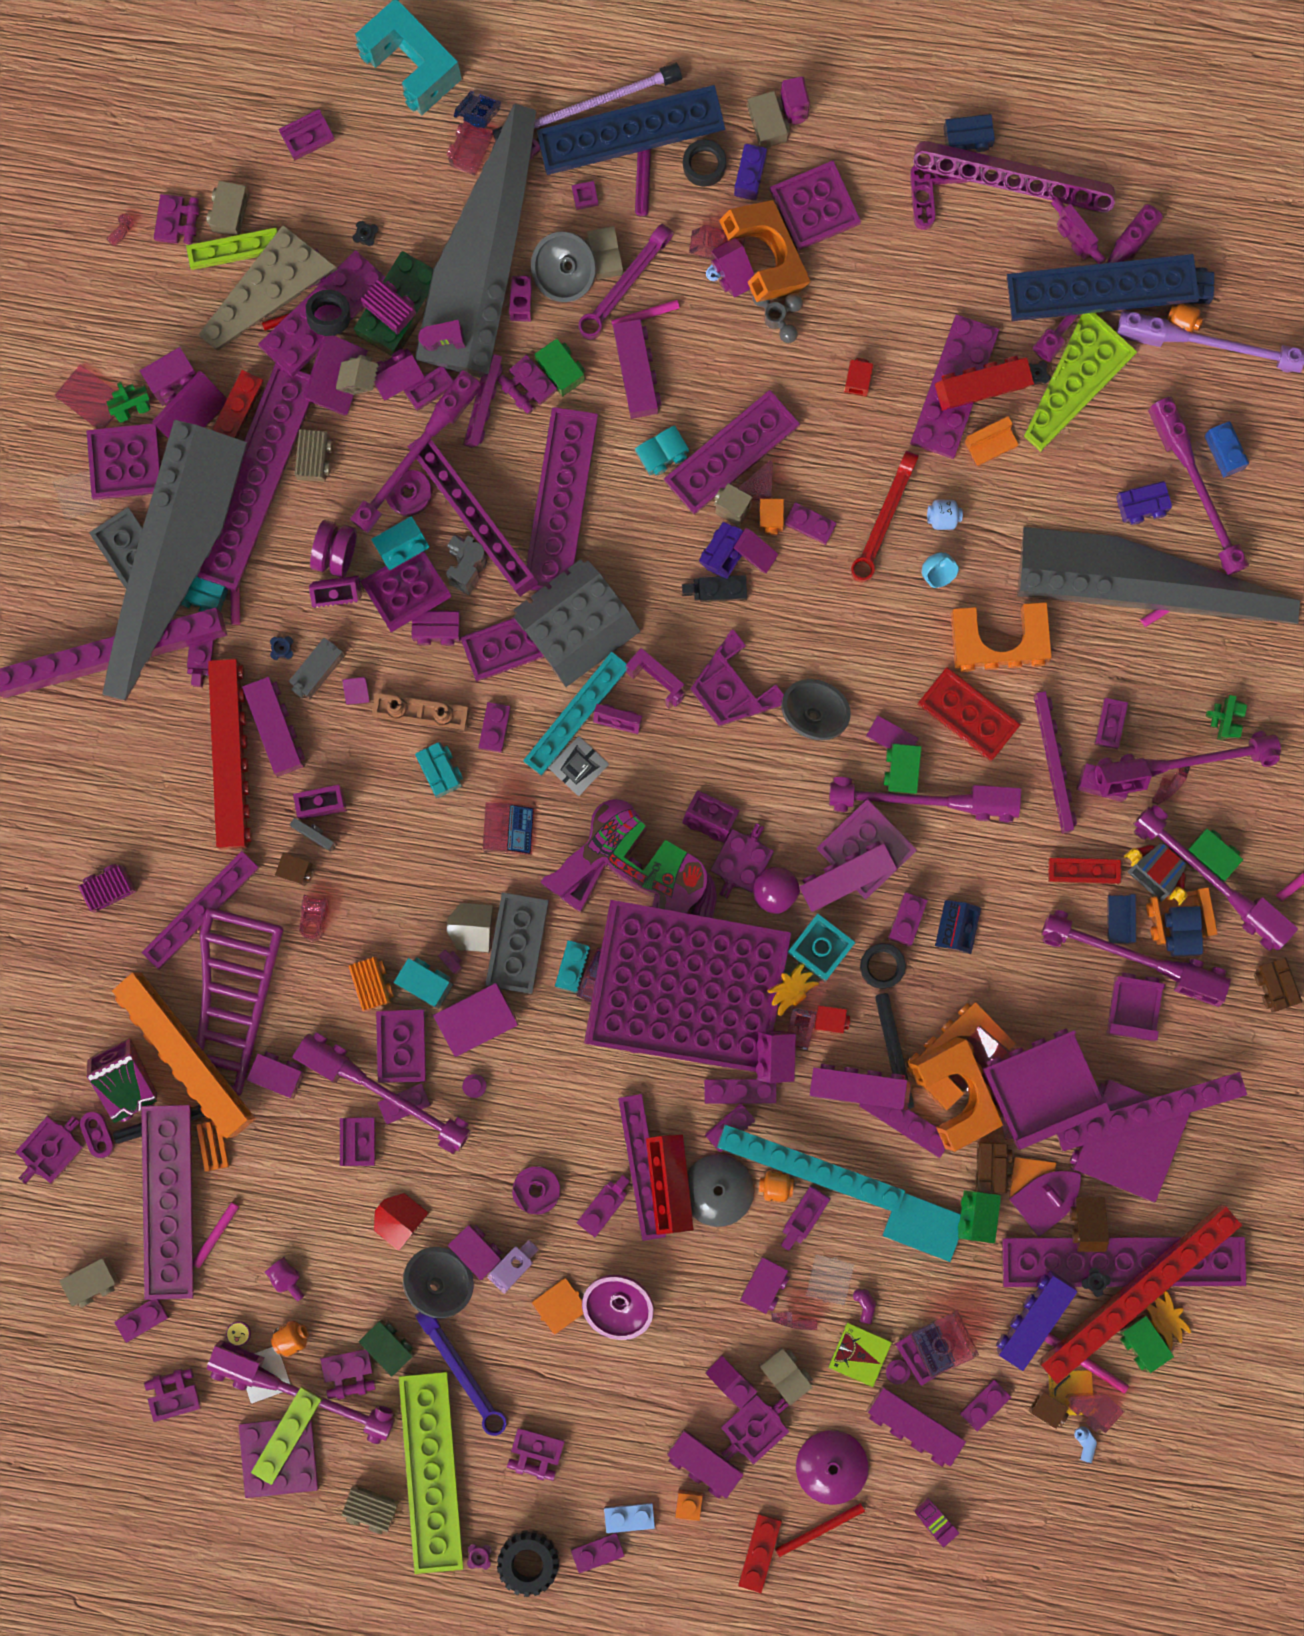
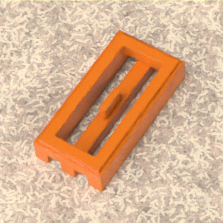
[196,1121,229,1172]

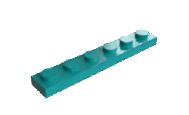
[523,652,627,776]

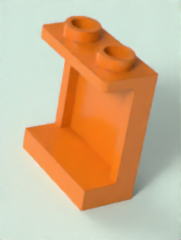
[1146,887,1217,945]

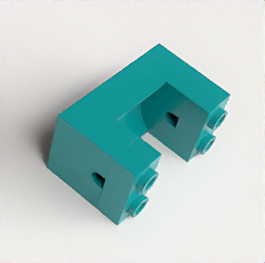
[355,0,462,116]

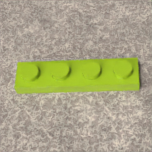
[186,228,278,270]
[251,1387,322,1485]

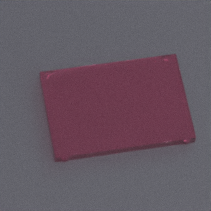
[54,364,115,429]

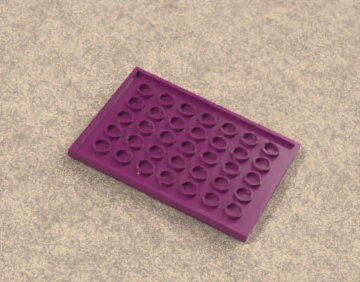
[584,899,791,1072]

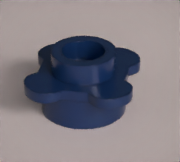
[270,636,294,660]

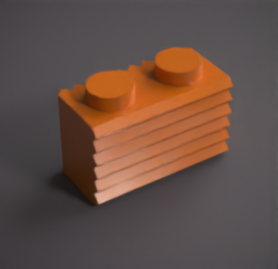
[348,957,394,1012]

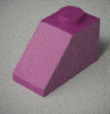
[705,1355,757,1409]

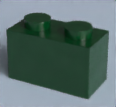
[359,1320,415,1377]

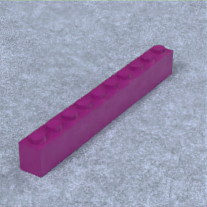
[0,608,228,698]

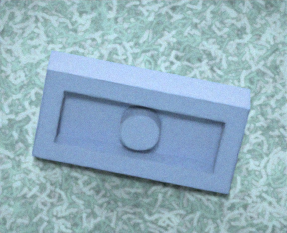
[604,1503,655,1533]

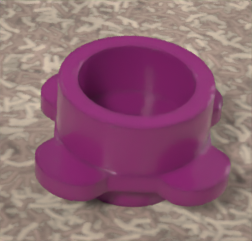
[467,1544,492,1570]

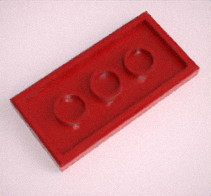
[917,667,1021,762]

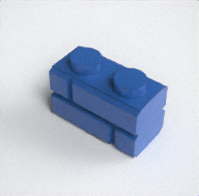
[1204,421,1249,478]

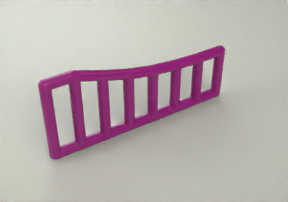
[196,908,283,1096]

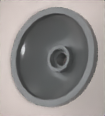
[531,231,597,302]
[781,679,851,740]
[687,1154,754,1227]
[403,1247,474,1318]

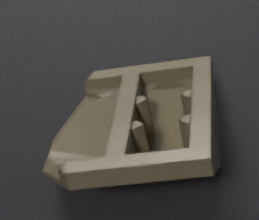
[447,903,493,953]

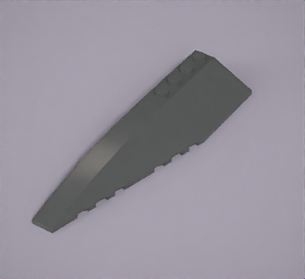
[415,104,536,378]
[102,420,248,701]
[1017,527,1300,624]

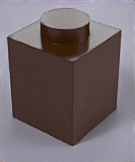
[275,853,314,886]
[1028,1390,1069,1429]

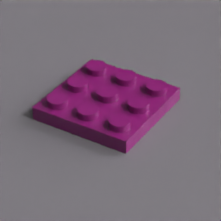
[770,161,861,251]
[86,423,161,500]
[360,551,452,632]
[816,799,917,900]
[239,1418,319,1498]

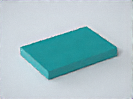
[882,1193,961,1262]

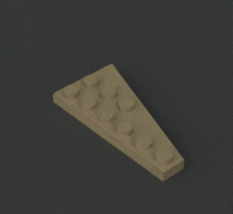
[198,226,337,350]

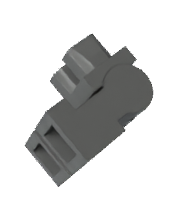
[446,534,487,596]

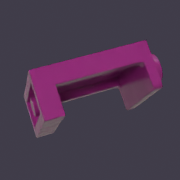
[626,648,685,709]
[1106,973,1165,1041]

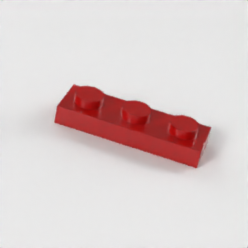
[1048,858,1121,884]
[738,1513,782,1593]

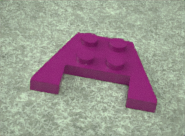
[690,629,784,727]

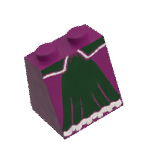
[86,1038,157,1123]

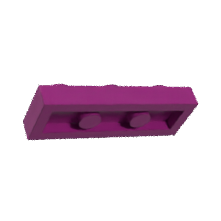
[704,1079,776,1104]

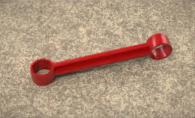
[851,450,919,583]

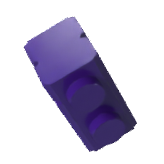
[734,144,767,201]
[1116,481,1172,525]
[699,522,744,579]

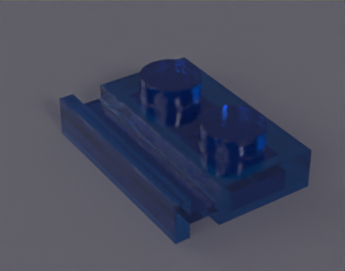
[454,91,501,129]

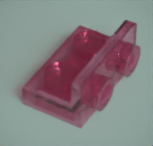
[447,118,493,176]

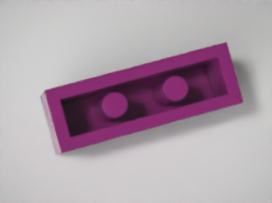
[667,1429,743,1499]

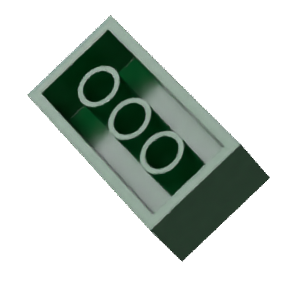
[354,251,433,356]

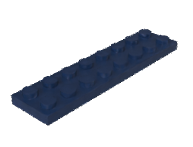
[537,85,725,175]
[1006,254,1199,321]

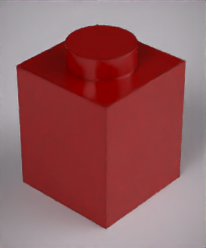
[844,358,873,397]
[814,1005,850,1034]

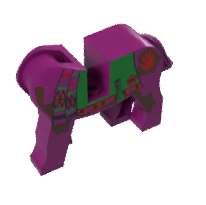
[541,799,717,918]

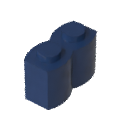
[1164,906,1203,956]

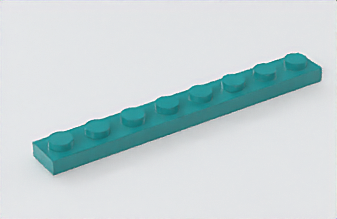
[716,1124,905,1213]

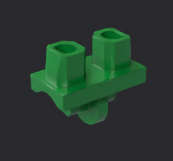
[106,381,151,423]
[1206,695,1247,741]

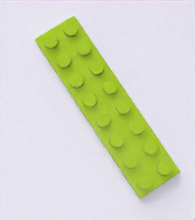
[399,1371,464,1574]

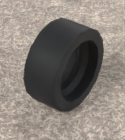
[683,139,726,187]
[306,290,351,336]
[860,943,906,989]

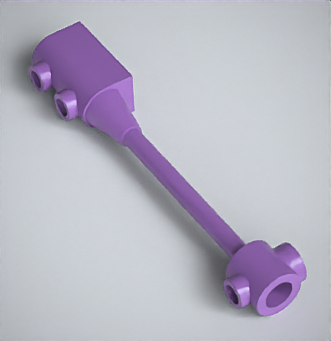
[1116,310,1304,373]

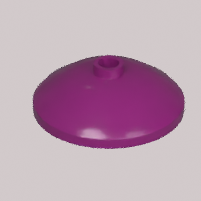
[582,1274,654,1340]
[796,1430,869,1505]

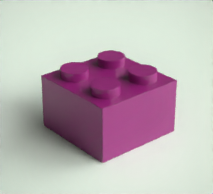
[139,347,197,406]

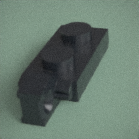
[682,575,747,602]

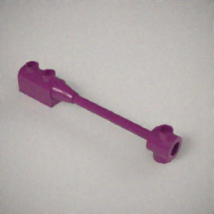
[1033,204,1163,362]
[350,370,481,533]
[1148,397,1250,575]
[1094,731,1281,797]
[829,777,1021,823]
[1133,805,1298,951]
[1041,910,1231,1007]
[292,1032,471,1154]
[207,1340,395,1444]

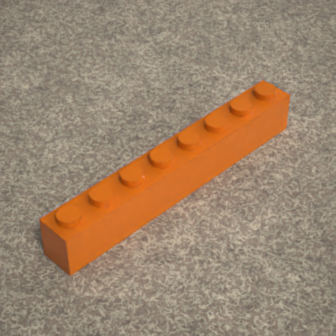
[112,972,256,1139]

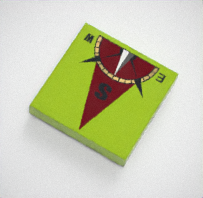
[828,1323,892,1387]

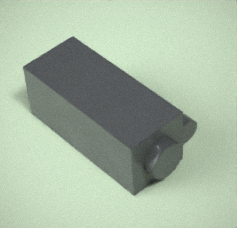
[289,638,345,699]

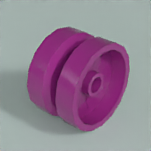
[310,520,357,578]

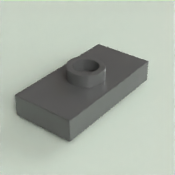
[290,818,337,852]

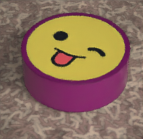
[226,1321,251,1346]

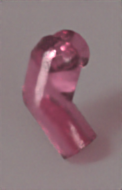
[107,213,134,246]

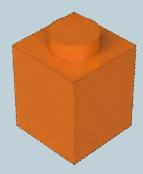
[759,499,784,535]
[675,1489,703,1521]

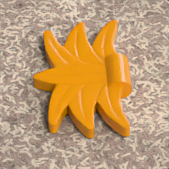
[768,964,819,1016]
[1145,1291,1191,1350]

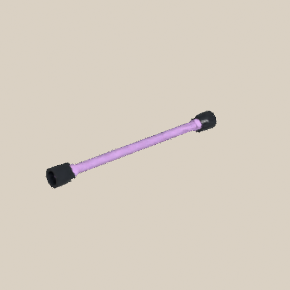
[492,62,682,141]

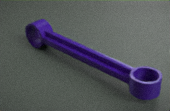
[415,1312,507,1436]

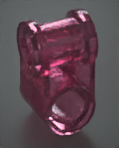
[299,895,329,942]

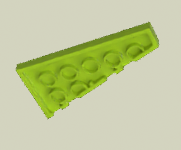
[1024,313,1137,452]

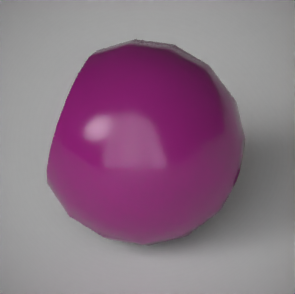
[753,867,800,914]

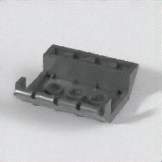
[513,559,640,687]

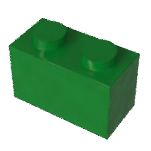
[535,338,586,397]
[884,743,921,794]
[1187,829,1244,881]
[958,1190,1001,1244]
[1119,1314,1174,1373]

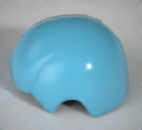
[921,552,959,588]

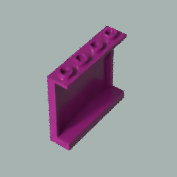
[983,1028,1110,1150]
[1070,1080,1190,1203]

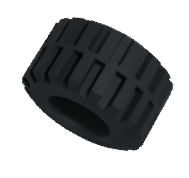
[497,1530,559,1597]

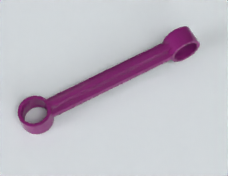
[579,223,674,340]

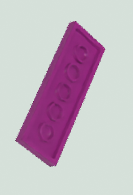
[258,250,385,377]
[910,314,999,459]
[664,390,800,515]

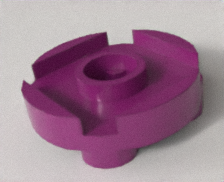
[386,469,432,517]
[512,1166,560,1215]

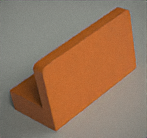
[965,416,1018,466]

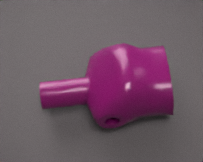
[264,1257,305,1302]

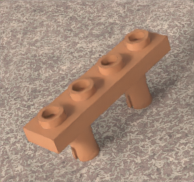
[372,693,469,731]

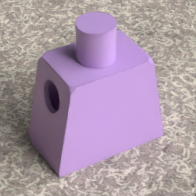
[487,1240,538,1294]

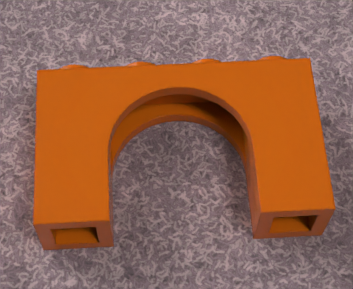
[719,200,811,302]
[950,602,1052,672]
[906,1002,1016,1111]
[908,1037,1003,1152]

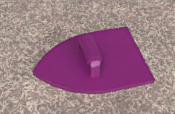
[1009,1171,1081,1237]

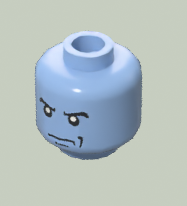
[927,499,963,530]

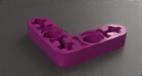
[910,160,975,230]

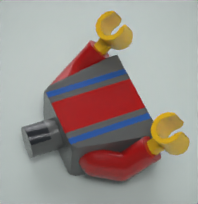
[1124,843,1188,906]

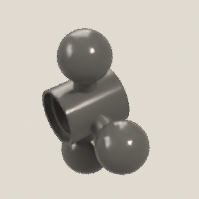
[752,293,803,343]

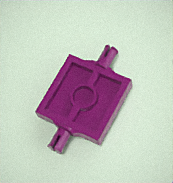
[1051,197,1106,264]
[710,823,774,899]
[15,1116,84,1184]
[721,1394,789,1465]

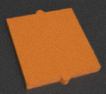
[1009,1157,1056,1197]
[531,1277,583,1335]

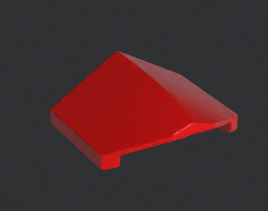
[374,1193,429,1251]

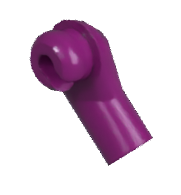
[853,1289,876,1324]

